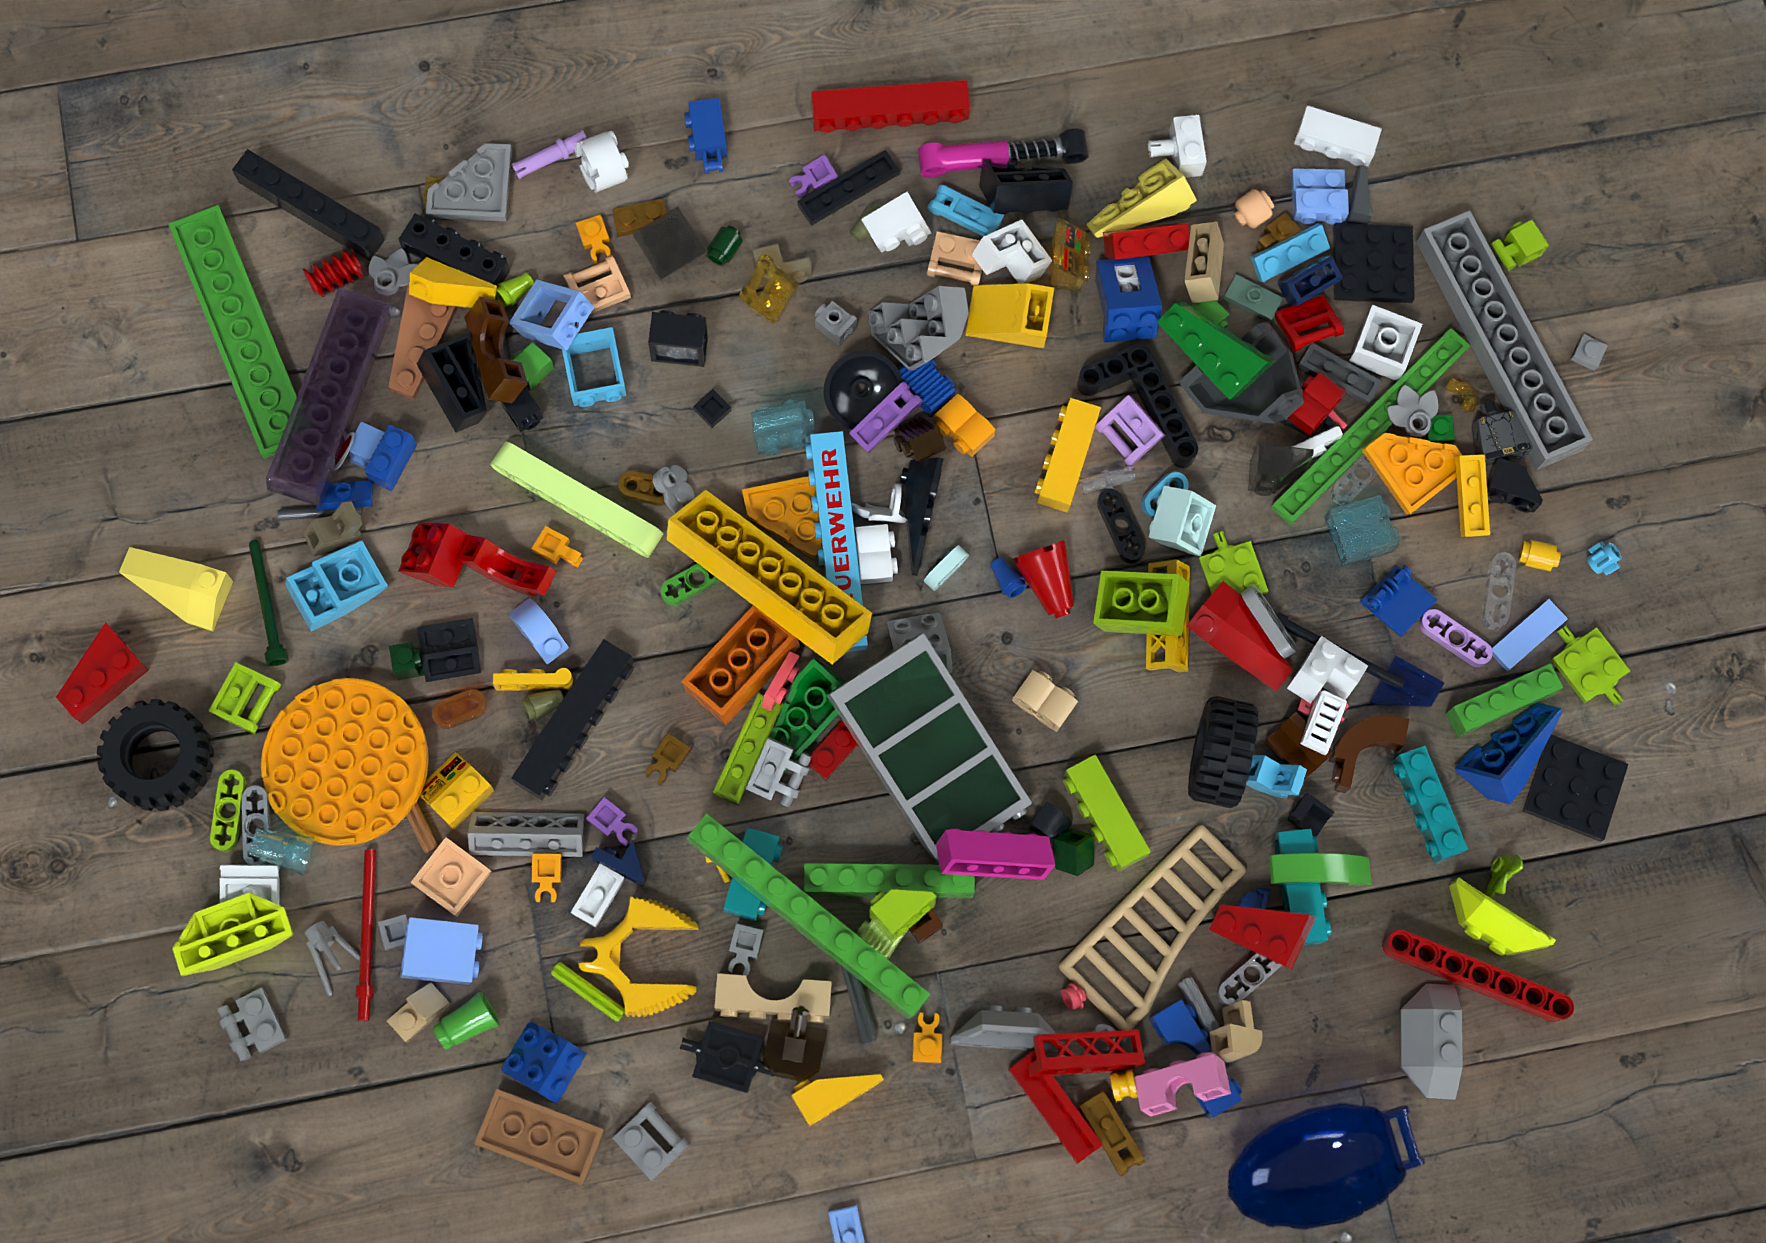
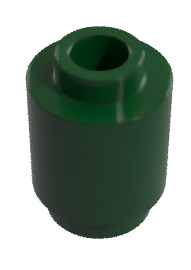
[706,226,743,267]

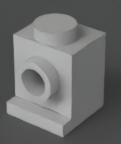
[814,301,857,347]

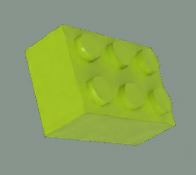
[1093,570,1189,636]

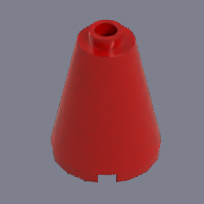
[1013,540,1074,619]

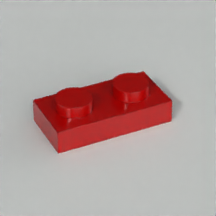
[808,720,858,781]

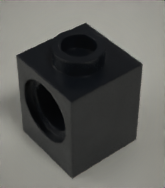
[501,388,543,433]

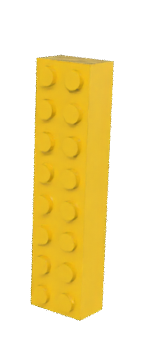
[667,490,872,665]

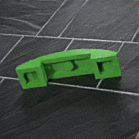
[1269,853,1372,886]

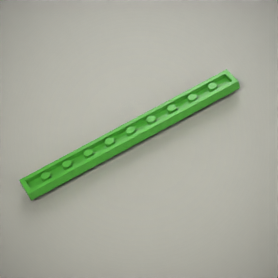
[1271,328,1471,526]

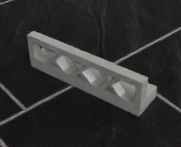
[468,812,585,857]

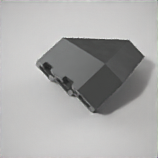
[1179,321,1304,424]

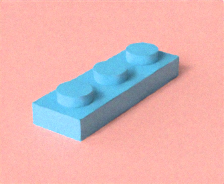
[1250,223,1330,282]

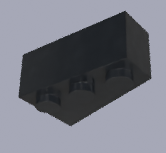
[979,159,1073,214]
[416,333,487,433]

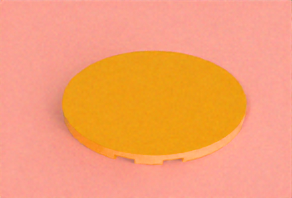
[261,678,429,846]

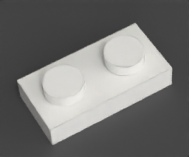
[571,864,625,928]

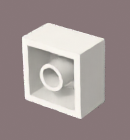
[1349,305,1422,381]

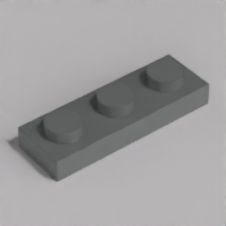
[1298,343,1382,406]

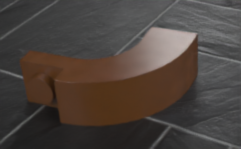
[1329,715,1410,793]

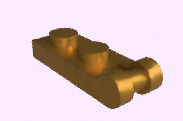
[1078,1091,1145,1177]

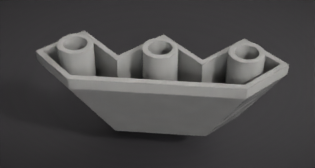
[868,286,969,370]

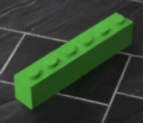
[804,863,975,898]

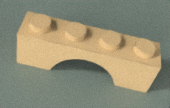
[715,974,832,1023]

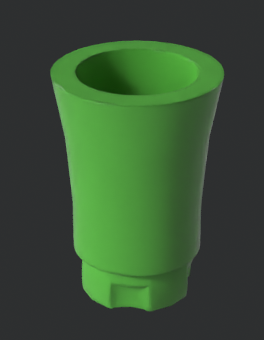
[433,991,500,1050]

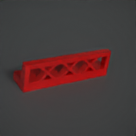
[1028,1030,1145,1077]
[1008,1050,1103,1164]

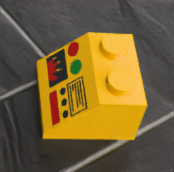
[420,752,495,830]

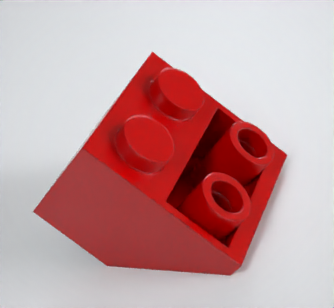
[398,522,469,588]

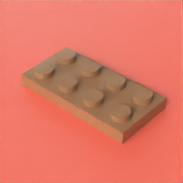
[474,1089,605,1186]

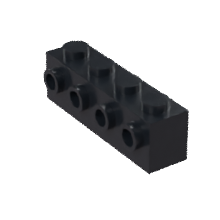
[399,213,510,286]

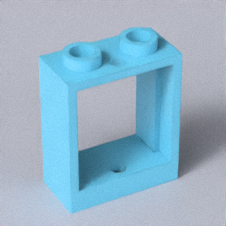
[562,327,627,407]

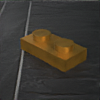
[612,199,669,237]

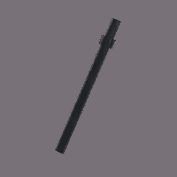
[1275,612,1406,690]

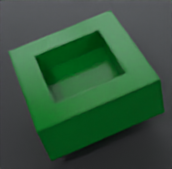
[1425,415,1455,444]

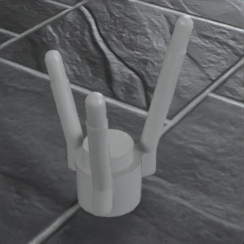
[305,921,360,996]

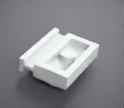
[220,864,280,905]

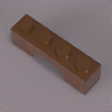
[464,297,528,404]

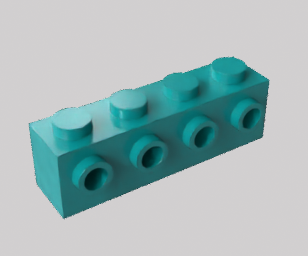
[1392,746,1468,864]

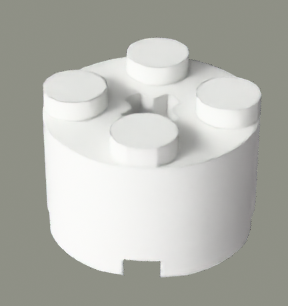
[575,131,629,193]

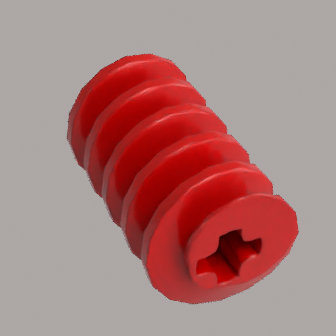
[302,248,364,298]

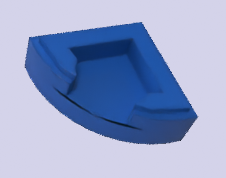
[1237,888,1271,909]

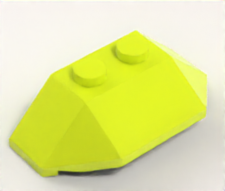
[1449,877,1556,956]
[172,892,293,976]

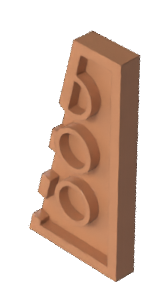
[388,285,458,400]

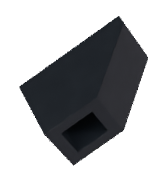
[1487,458,1543,513]

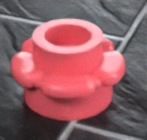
[1061,983,1086,1011]

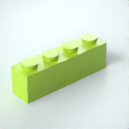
[1063,754,1151,872]

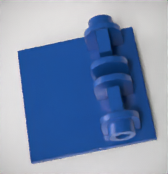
[1360,565,1437,637]

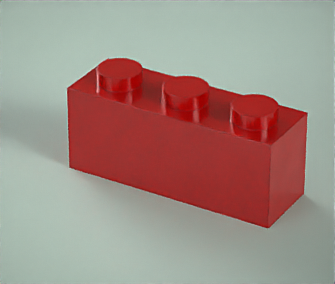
[1103,223,1189,260]

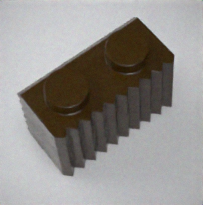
[893,416,946,463]

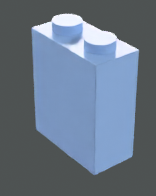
[400,917,483,985]

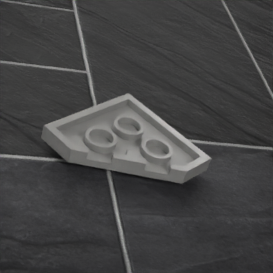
[426,143,512,221]

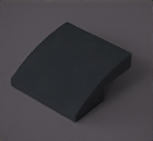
[417,618,481,682]

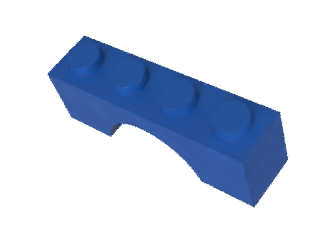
[1149,999,1242,1119]

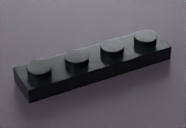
[797,150,900,226]

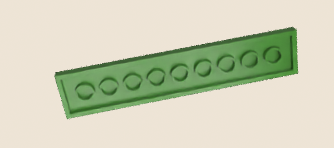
[168,205,314,459]

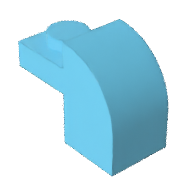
[1246,755,1307,799]

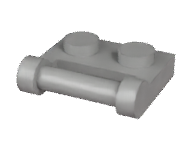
[613,1102,690,1181]

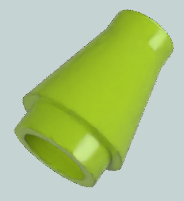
[496,272,534,308]

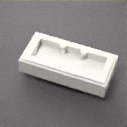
[1287,426,1343,464]

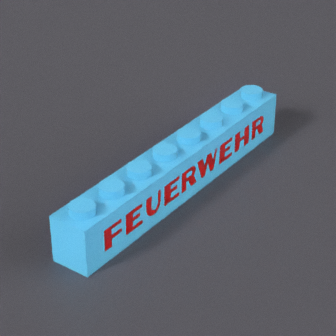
[805,431,868,652]

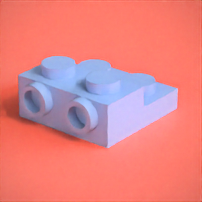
[1291,169,1349,224]

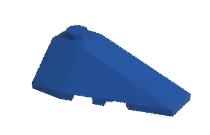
[1455,703,1562,805]

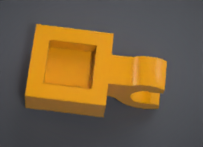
[531,526,583,568]

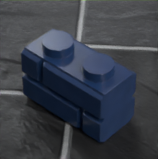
[1278,256,1343,306]

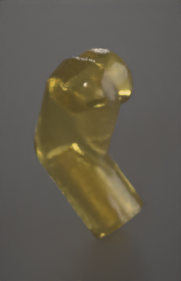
[1445,377,1479,412]

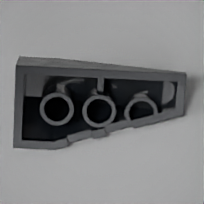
[900,457,944,576]

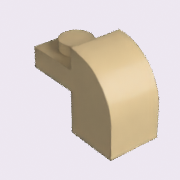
[1210,1000,1263,1062]

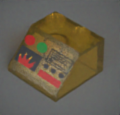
[1049,218,1090,291]

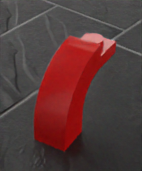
[457,535,556,597]

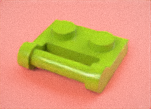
[209,662,281,734]

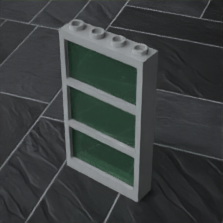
[827,633,1032,865]

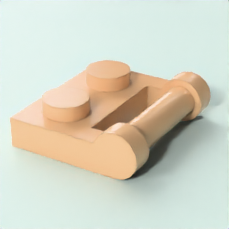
[927,232,982,286]
[563,256,631,314]

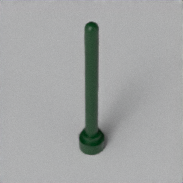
[249,540,289,666]

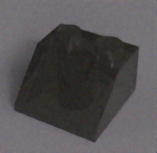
[1248,443,1314,496]

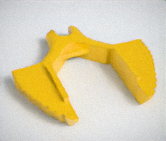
[578,896,699,1017]

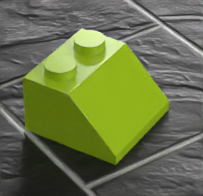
[870,889,936,943]

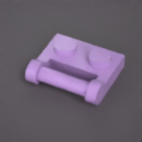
[1095,395,1165,467]

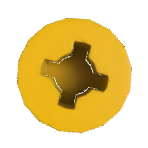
[1110,1069,1138,1102]

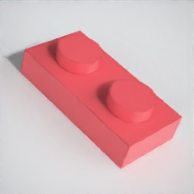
[762,652,800,711]

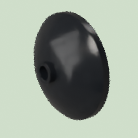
[823,350,903,429]

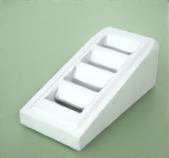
[1300,691,1347,755]

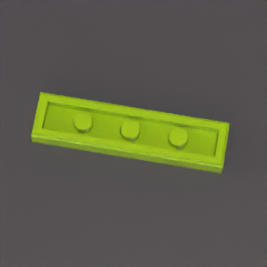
[713,693,784,805]

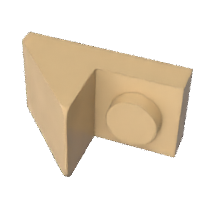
[387,982,451,1043]

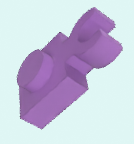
[789,154,838,198]
[586,797,638,846]

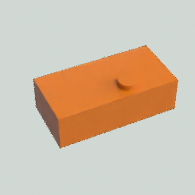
[681,605,800,726]

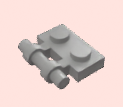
[746,737,812,807]
[217,987,288,1062]

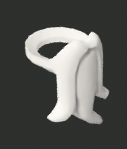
[851,483,907,523]

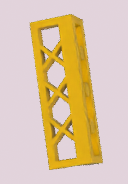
[1146,559,1190,673]

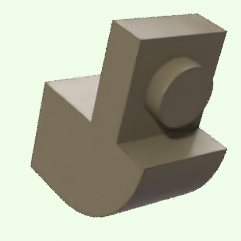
[752,244,812,293]
[303,501,362,556]

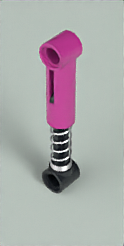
[918,129,1088,178]

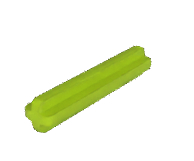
[551,962,625,1022]

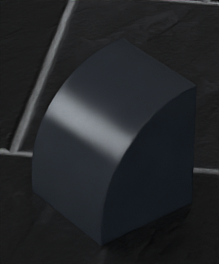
[1029,801,1072,845]

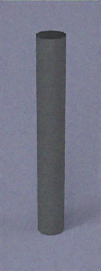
[278,507,362,521]

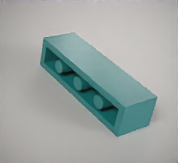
[1273,829,1331,946]

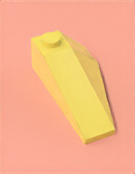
[1086,158,1197,238]
[119,547,234,632]

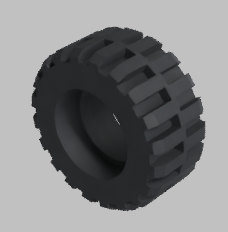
[1188,696,1259,808]
[97,699,214,811]

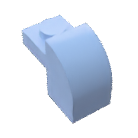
[508,598,569,664]

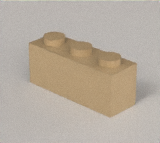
[1185,221,1224,303]

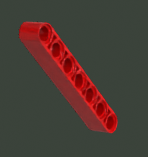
[1382,930,1574,1022]

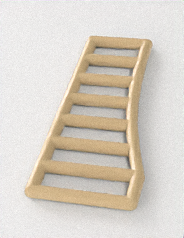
[1059,825,1247,1030]

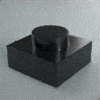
[693,389,732,428]

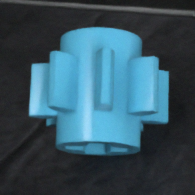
[1587,541,1622,575]

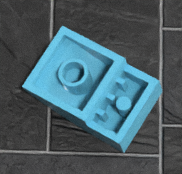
[285,541,388,632]

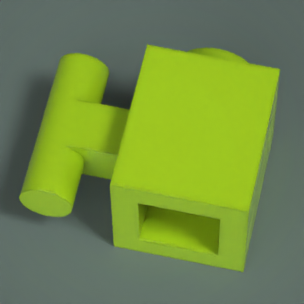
[1491,220,1549,271]

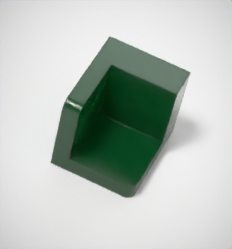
[1054,828,1094,876]

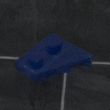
[1369,656,1444,707]

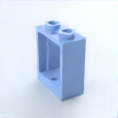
[509,280,594,351]

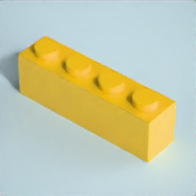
[1035,398,1101,513]

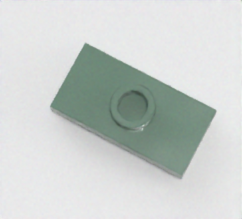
[1223,274,1283,322]

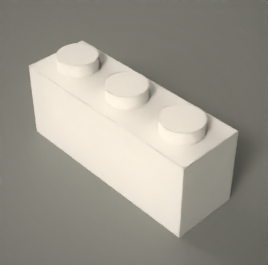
[1294,106,1382,167]

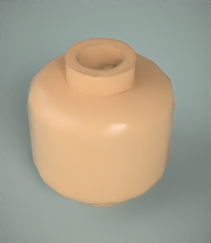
[1234,189,1274,229]

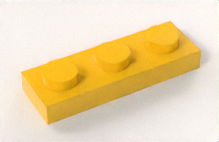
[1455,455,1490,537]

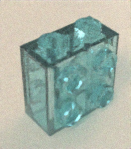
[751,399,815,456]
[1324,495,1399,567]

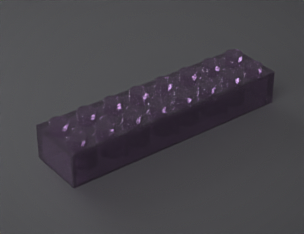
[266,287,391,507]

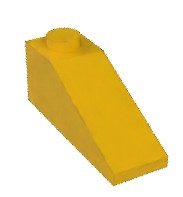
[409,257,497,308]
[791,1074,884,1127]

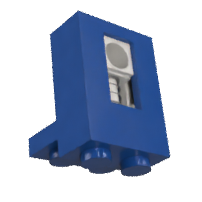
[1095,256,1162,343]

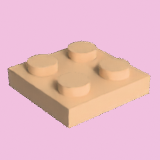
[410,838,492,917]

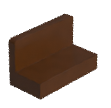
[1265,712,1334,781]

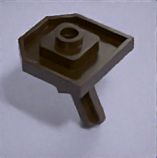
[763,1006,827,1082]

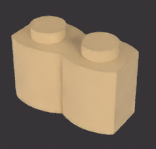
[1012,670,1078,732]

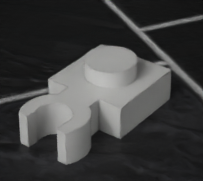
[728,924,764,977]

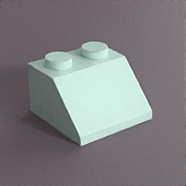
[1149,486,1216,557]

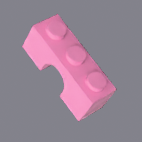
[1134,1052,1231,1117]

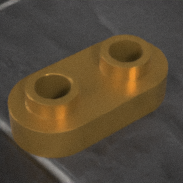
[618,470,666,506]

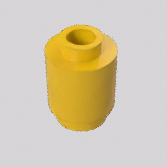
[1518,540,1561,572]

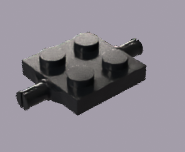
[680,1021,774,1094]

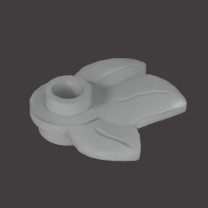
[369,249,419,296]
[1387,385,1438,437]
[653,465,695,514]

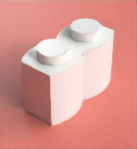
[855,524,898,584]

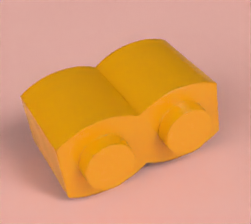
[934,394,996,457]

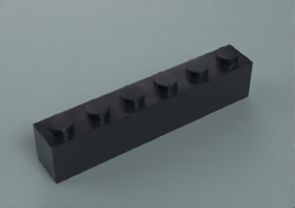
[232,149,385,261]
[511,639,634,800]

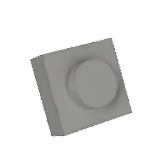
[1571,334,1608,371]
[376,914,407,951]

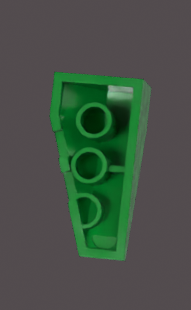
[769,658,857,773]

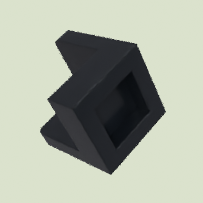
[1287,793,1335,837]

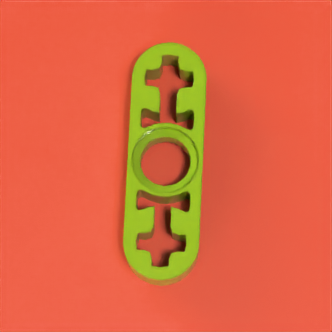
[210,770,247,852]

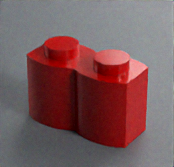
[1287,372,1346,436]

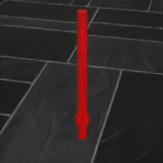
[356,849,376,1021]

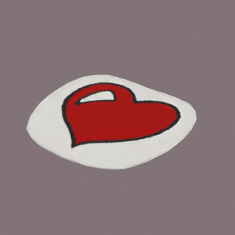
[329,432,354,472]

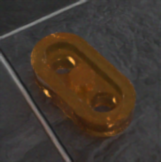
[432,689,487,729]

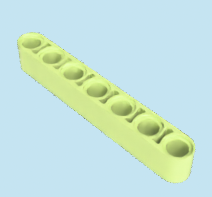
[490,441,664,558]

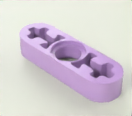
[1419,609,1493,667]

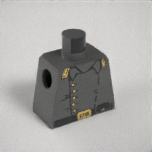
[1472,401,1533,466]

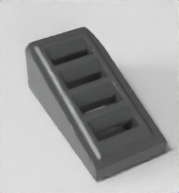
[1346,165,1372,224]

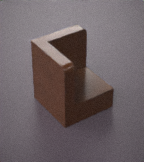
[909,909,943,944]

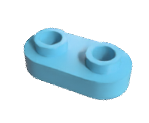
[1141,472,1189,517]

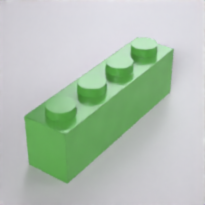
[1446,663,1563,738]

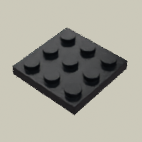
[1333,223,1414,303]
[1522,734,1629,842]

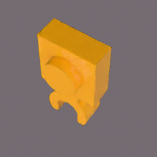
[576,215,611,265]
[532,853,562,902]
[912,1012,942,1064]

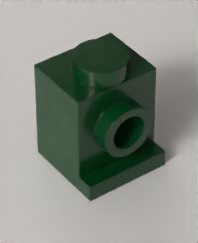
[389,642,425,680]

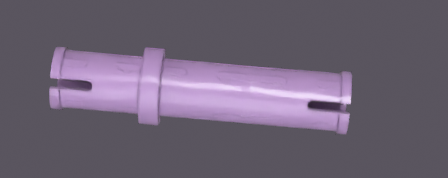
[512,130,587,179]

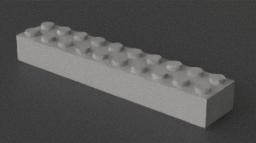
[1416,211,1593,470]

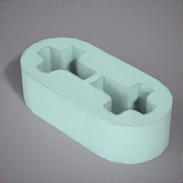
[924,545,969,591]

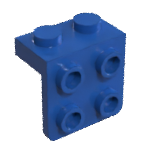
[501,1022,587,1104]

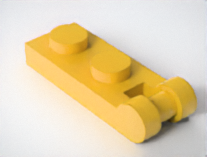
[493,668,574,691]

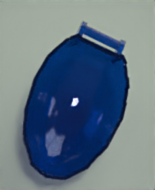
[1228,1103,1425,1230]

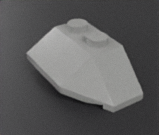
[1400,984,1463,1100]
[949,1005,1064,1052]

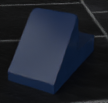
[591,840,645,887]

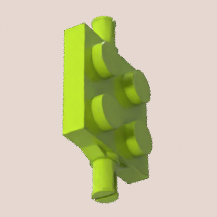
[1198,531,1268,595]
[1551,625,1630,707]

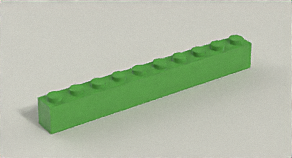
[686,813,930,1019]

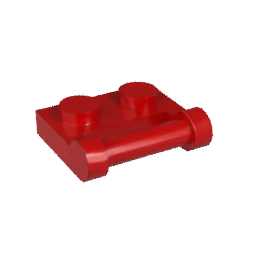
[1275,295,1344,352]

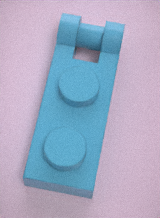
[927,185,1004,237]

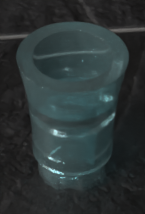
[248,828,314,876]

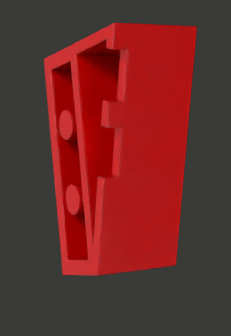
[56,622,149,725]
[1209,904,1316,969]

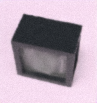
[648,310,708,367]

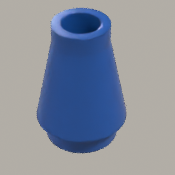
[990,557,1027,598]

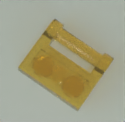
[739,255,800,325]

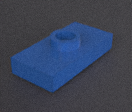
[316,480,373,511]

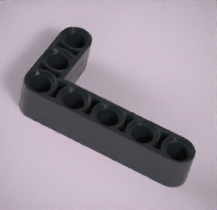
[1077,344,1199,468]

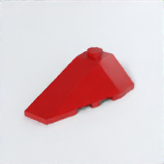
[1186,581,1293,691]

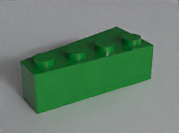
[1157,302,1276,400]

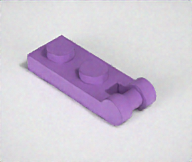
[849,382,923,453]

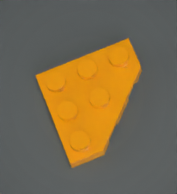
[1361,433,1462,515]
[742,476,822,558]

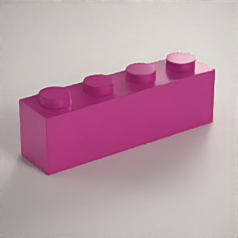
[936,828,1055,880]

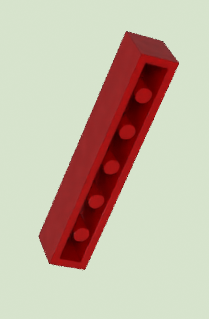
[811,80,970,133]

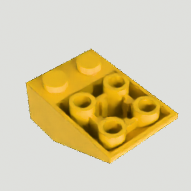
[965,283,1054,349]

